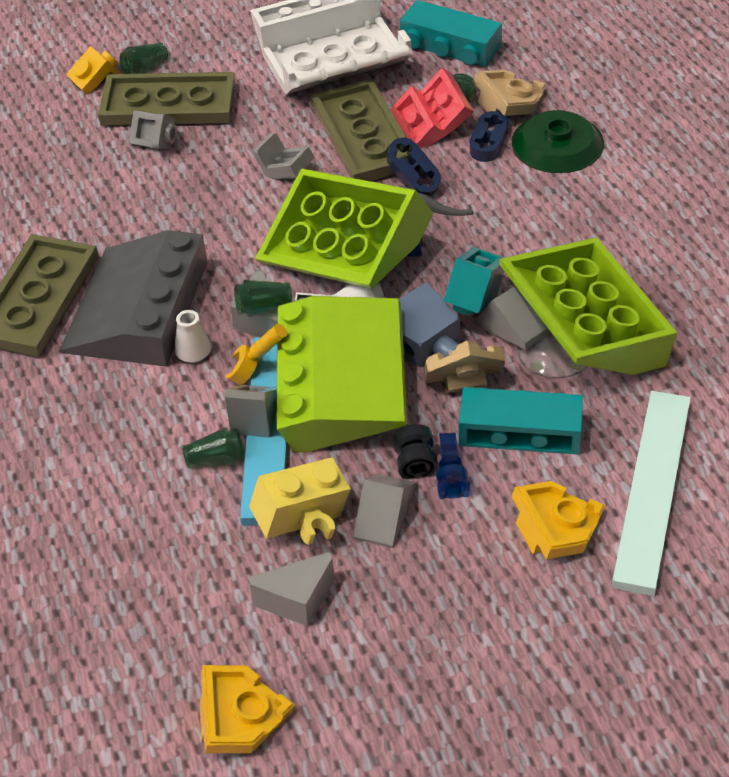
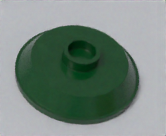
[512,110,604,173]

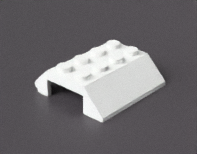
[250,0,413,95]

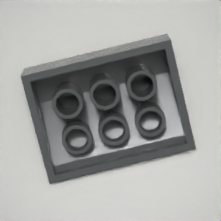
[59,230,208,367]

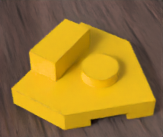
[511,481,606,560]
[199,665,295,753]

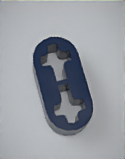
[469,111,508,162]
[387,137,441,197]

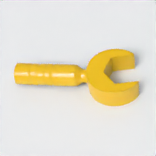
[225,323,287,385]

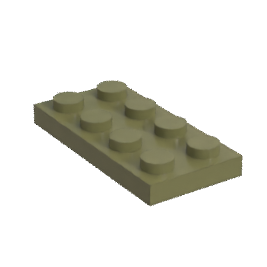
[98,72,236,125]
[311,79,411,181]
[0,234,99,357]

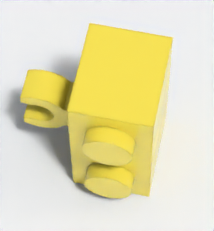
[249,457,351,545]

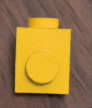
[66,46,122,94]

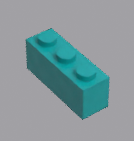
[400,0,502,67]
[459,387,583,455]

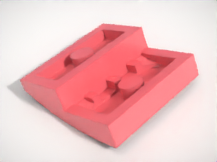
[390,67,474,148]

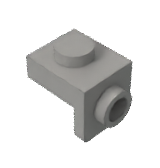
[128,110,177,150]
[253,133,315,180]

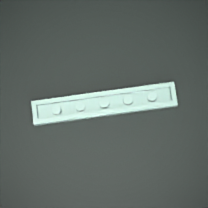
[611,391,690,596]

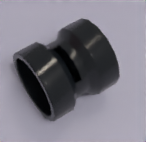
[393,424,438,479]

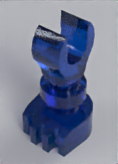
[436,432,470,499]

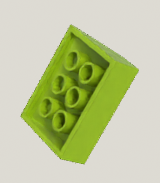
[255,168,434,289]
[499,237,678,375]
[277,296,408,453]

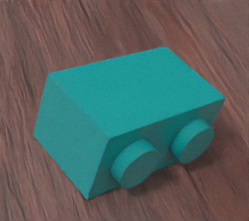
[443,247,505,315]

